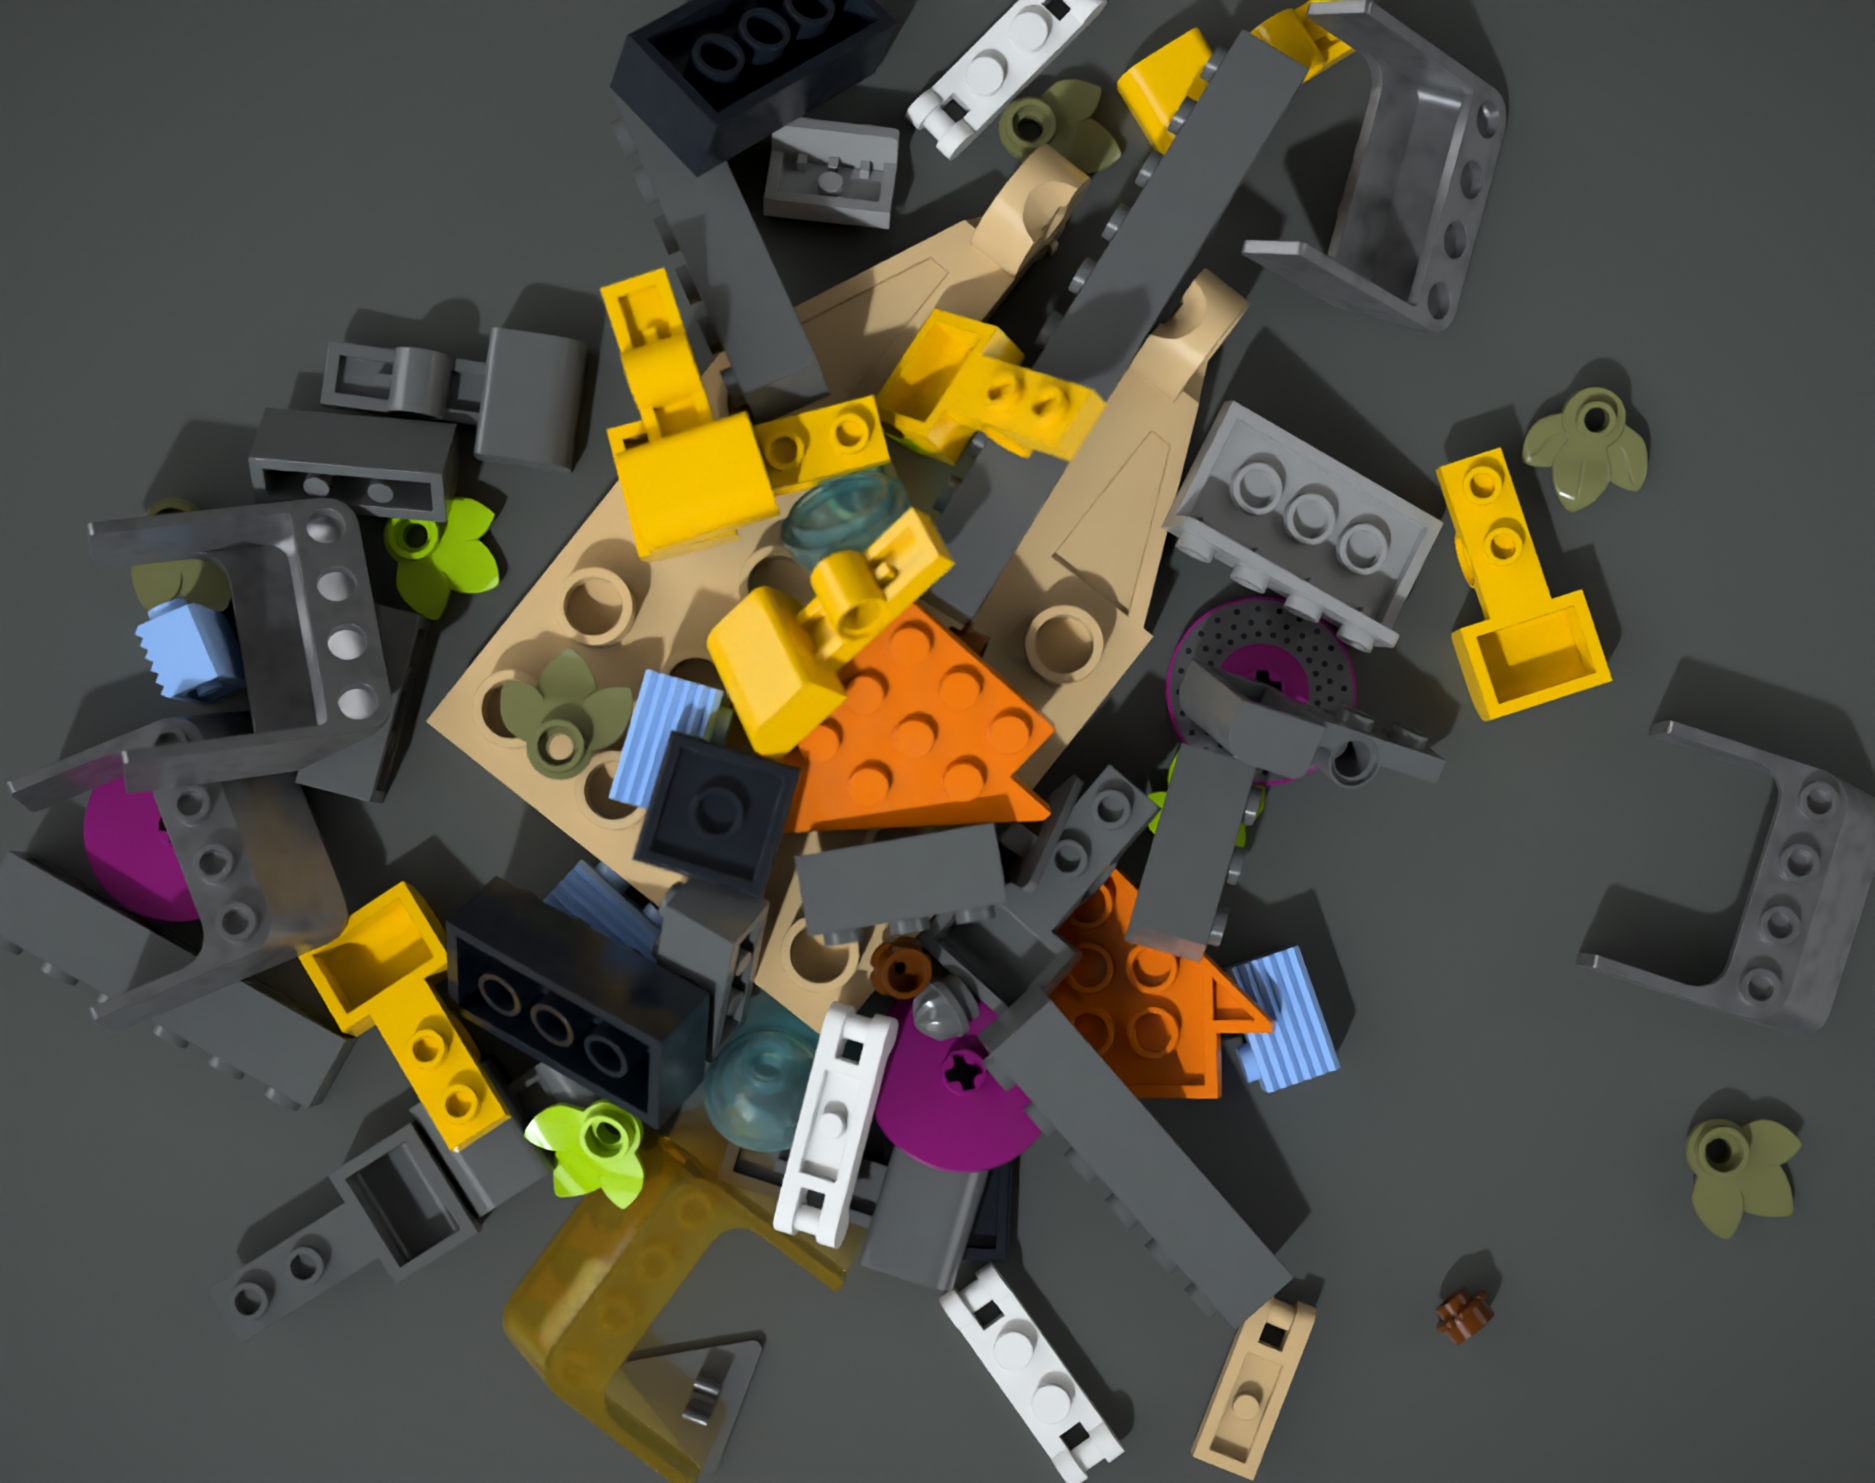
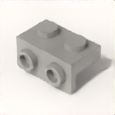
[763,117,900,229]

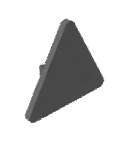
[994,775,1084,894]
[623,1339,762,1475]

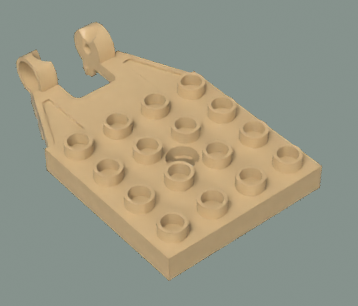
[426,143,1251,1035]

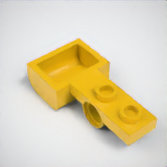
[1117,0,1356,155]
[600,268,781,556]
[875,308,1107,466]
[607,395,890,562]
[1435,447,1613,722]
[706,507,955,761]
[298,881,513,1153]

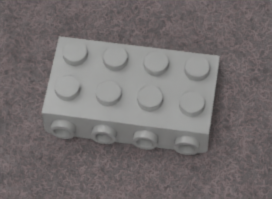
[1161,400,1444,653]

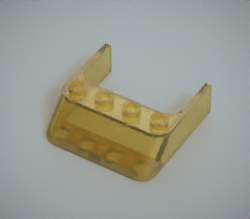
[502,1132,848,1483]

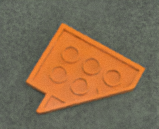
[755,600,1056,833]
[1049,865,1276,1099]

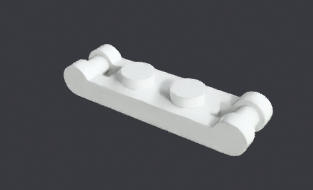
[905,0,1108,161]
[773,1001,898,1249]
[939,1262,1125,1483]

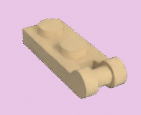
[1191,1295,1317,1481]

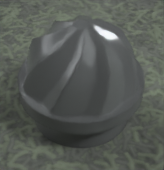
[912,973,980,1041]

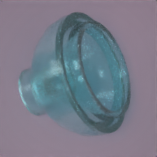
[781,471,911,572]
[703,1027,817,1152]

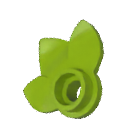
[384,497,500,621]
[524,1099,645,1209]

